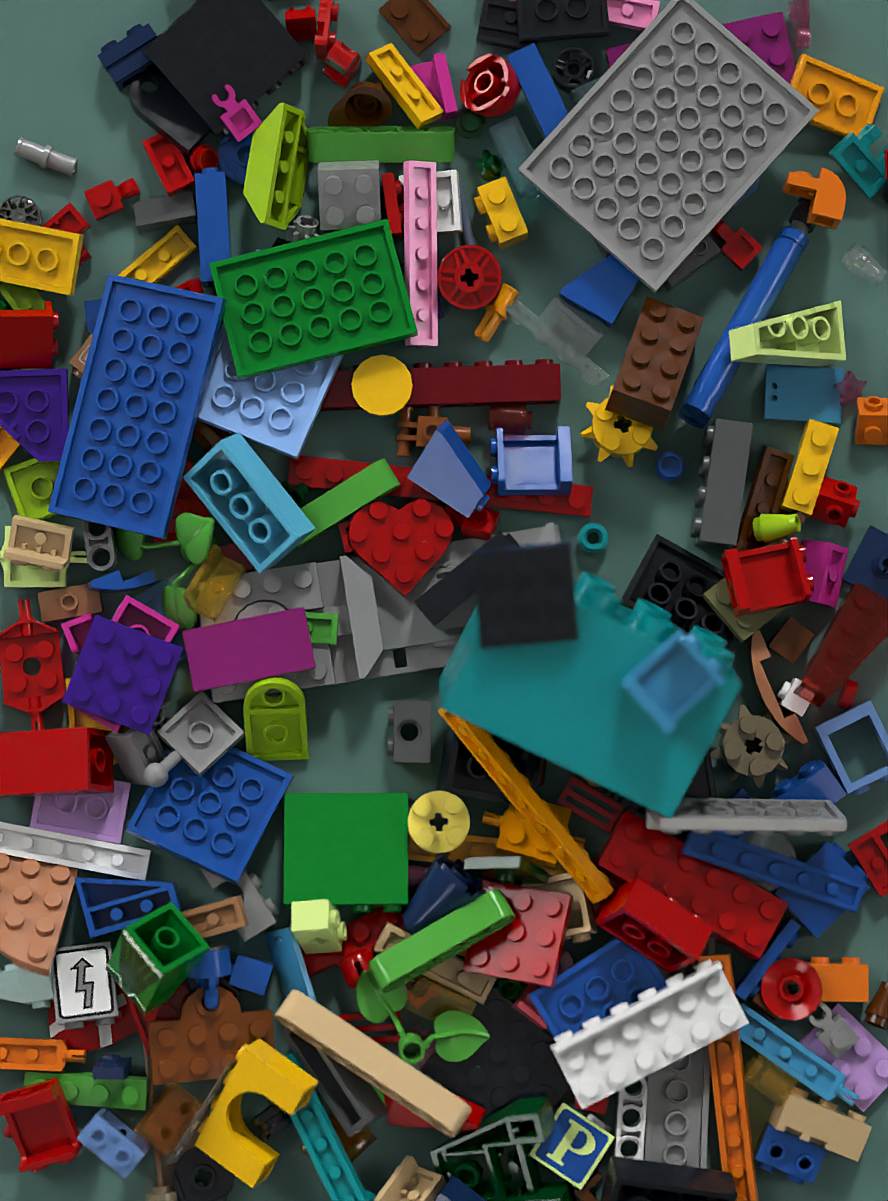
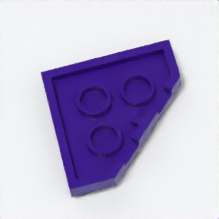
[0,369,69,462]

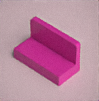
[410,52,458,124]
[801,539,848,608]

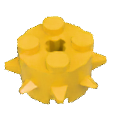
[580,385,658,468]

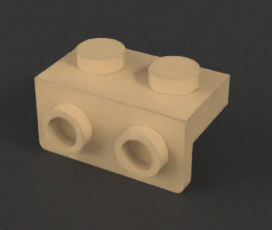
[3,515,75,572]
[374,1155,446,1201]

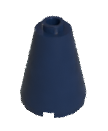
[402,852,486,935]

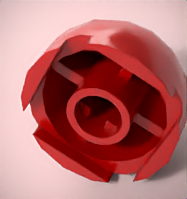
[460,54,521,117]

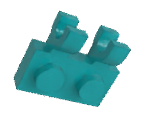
[828,123,888,198]

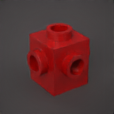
[810,476,860,528]

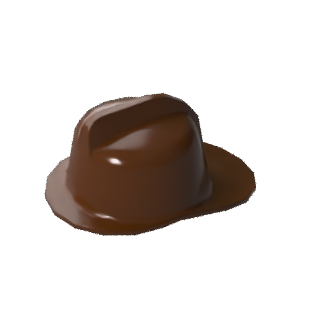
[328,81,392,127]

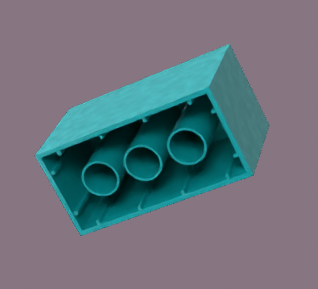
[439,544,742,818]

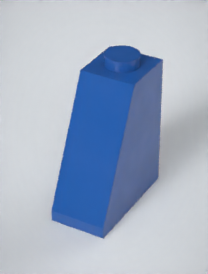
[558,255,639,329]
[407,420,492,518]

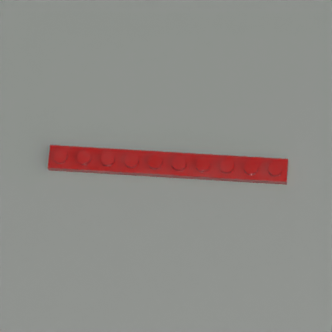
[288,455,594,518]

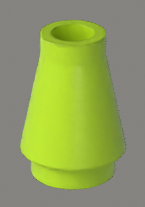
[753,513,801,544]

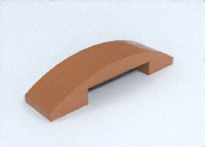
[748,630,808,744]

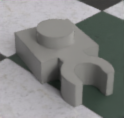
[806,1002,860,1059]

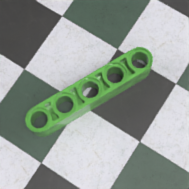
[306,126,455,163]
[285,458,400,557]
[368,889,515,993]

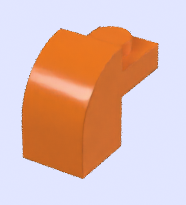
[782,168,846,230]

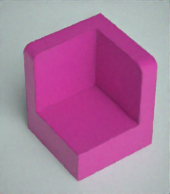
[61,613,95,654]

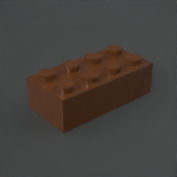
[605,297,704,431]

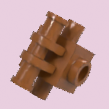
[395,406,471,458]

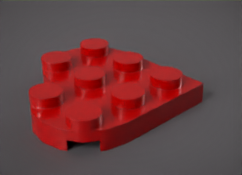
[348,499,454,597]

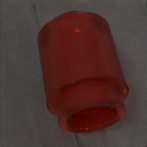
[488,403,532,435]

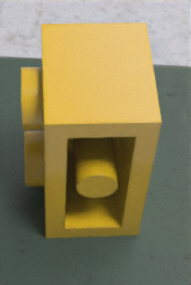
[474,176,528,250]

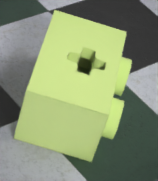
[291,899,347,954]

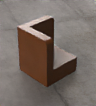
[766,616,815,663]

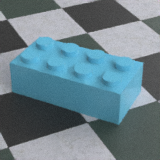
[183,433,316,573]

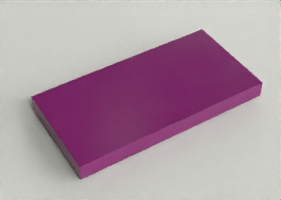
[182,607,316,692]

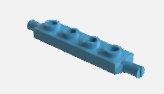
[739,1003,859,1107]

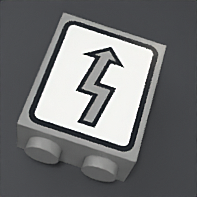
[51,941,122,1030]

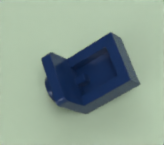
[93,1055,132,1080]

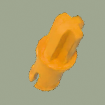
[474,283,519,342]

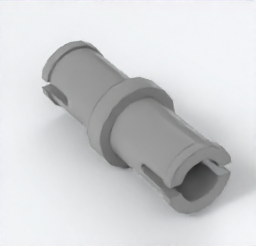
[14,137,78,177]

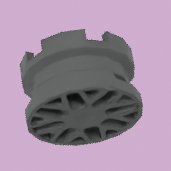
[0,195,43,226]

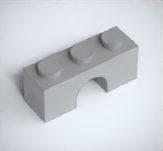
[200,868,279,942]

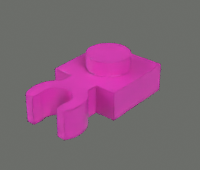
[211,84,262,142]

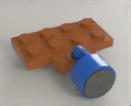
[148,942,275,1085]

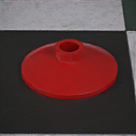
[761,958,823,1020]

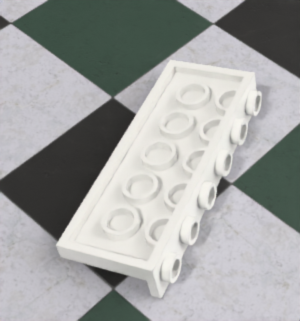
[550,958,749,1109]

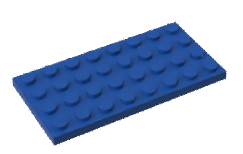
[48,274,226,540]

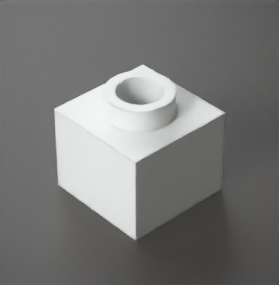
[777,678,817,718]

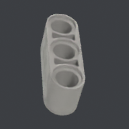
[82,520,118,573]

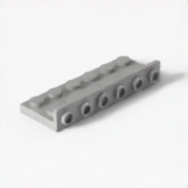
[645,798,847,836]

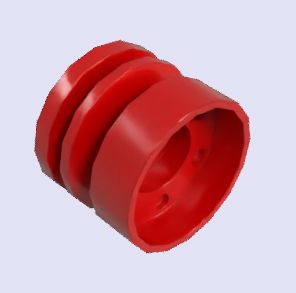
[438,245,502,310]

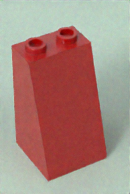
[0,727,114,798]

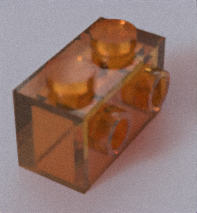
[132,1083,203,1156]

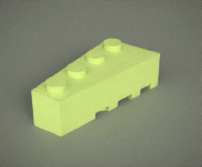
[729,300,846,367]

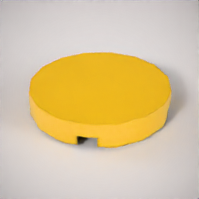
[351,355,413,417]

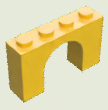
[194,1038,319,1188]

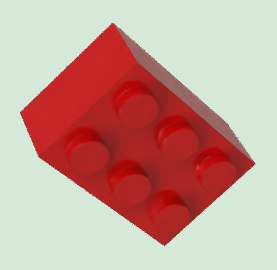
[595,877,713,974]

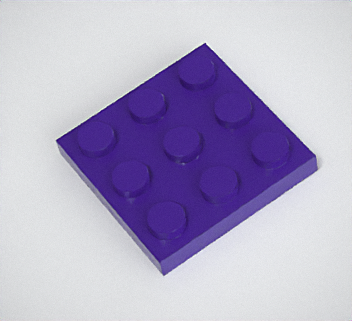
[62,615,184,735]

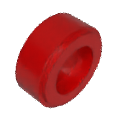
[837,678,858,710]

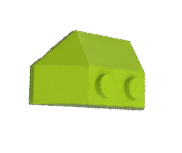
[243,103,309,230]

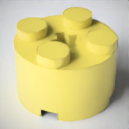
[408,791,470,853]

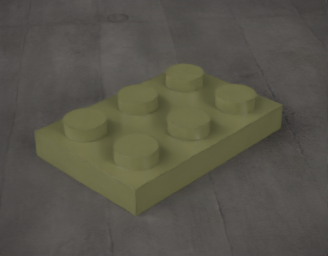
[702,541,788,644]

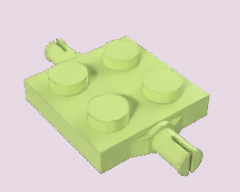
[0,526,88,588]

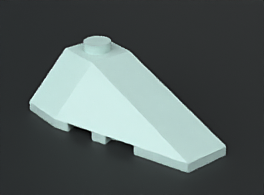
[0,964,54,1009]

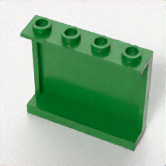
[283,793,408,913]

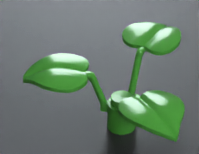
[113,513,217,632]
[356,970,490,1105]

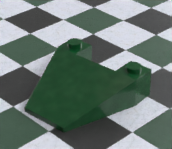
[430,1096,576,1201]

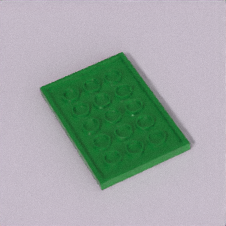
[209,219,418,381]

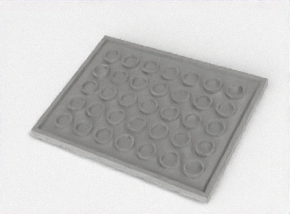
[518,0,819,293]

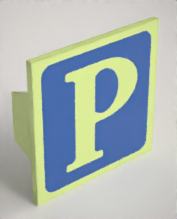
[529,1103,615,1190]

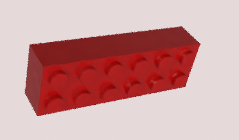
[594,810,789,960]

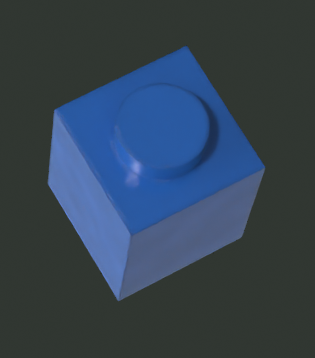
[227,953,275,996]

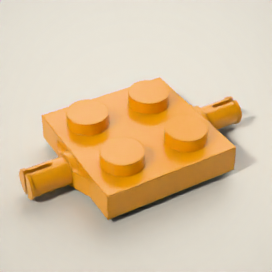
[482,802,586,868]

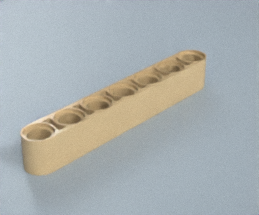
[274,989,472,1137]

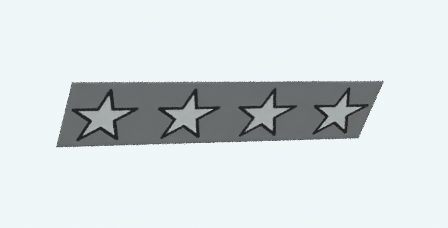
[166,1061,238,1165]

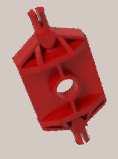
[0,599,66,731]

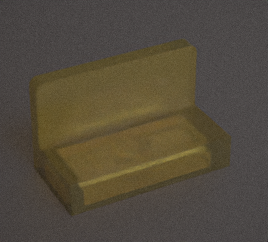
[183,545,246,622]
[404,975,477,1022]

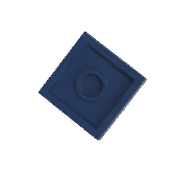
[842,525,888,604]

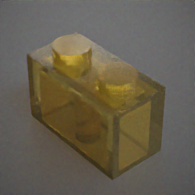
[744,1053,798,1107]

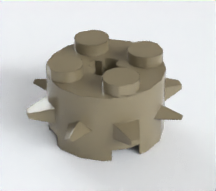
[710,704,793,788]

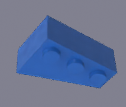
[74,878,184,938]

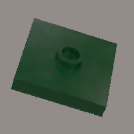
[464,856,548,885]

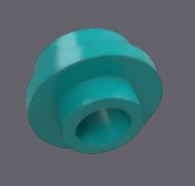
[578,523,609,554]

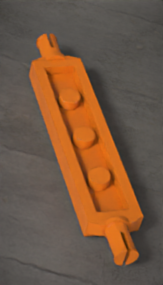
[0,1037,86,1071]

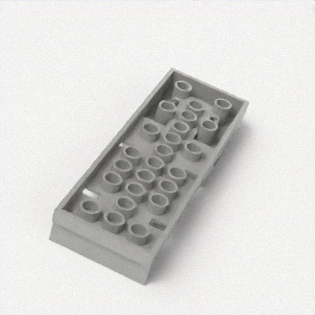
[194,522,561,704]

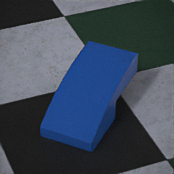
[87,570,156,593]

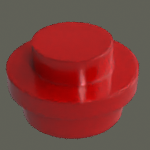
[190,144,218,173]

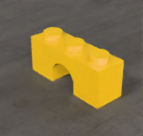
[779,419,839,519]

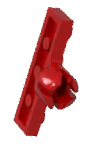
[300,908,407,989]

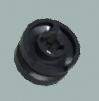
[552,47,595,94]
[250,1103,293,1141]

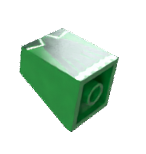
[105,901,210,1015]

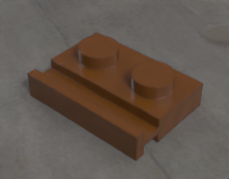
[379,0,451,57]

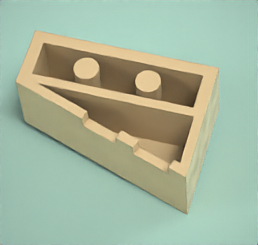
[768,1086,872,1162]

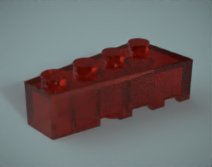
[793,581,888,708]

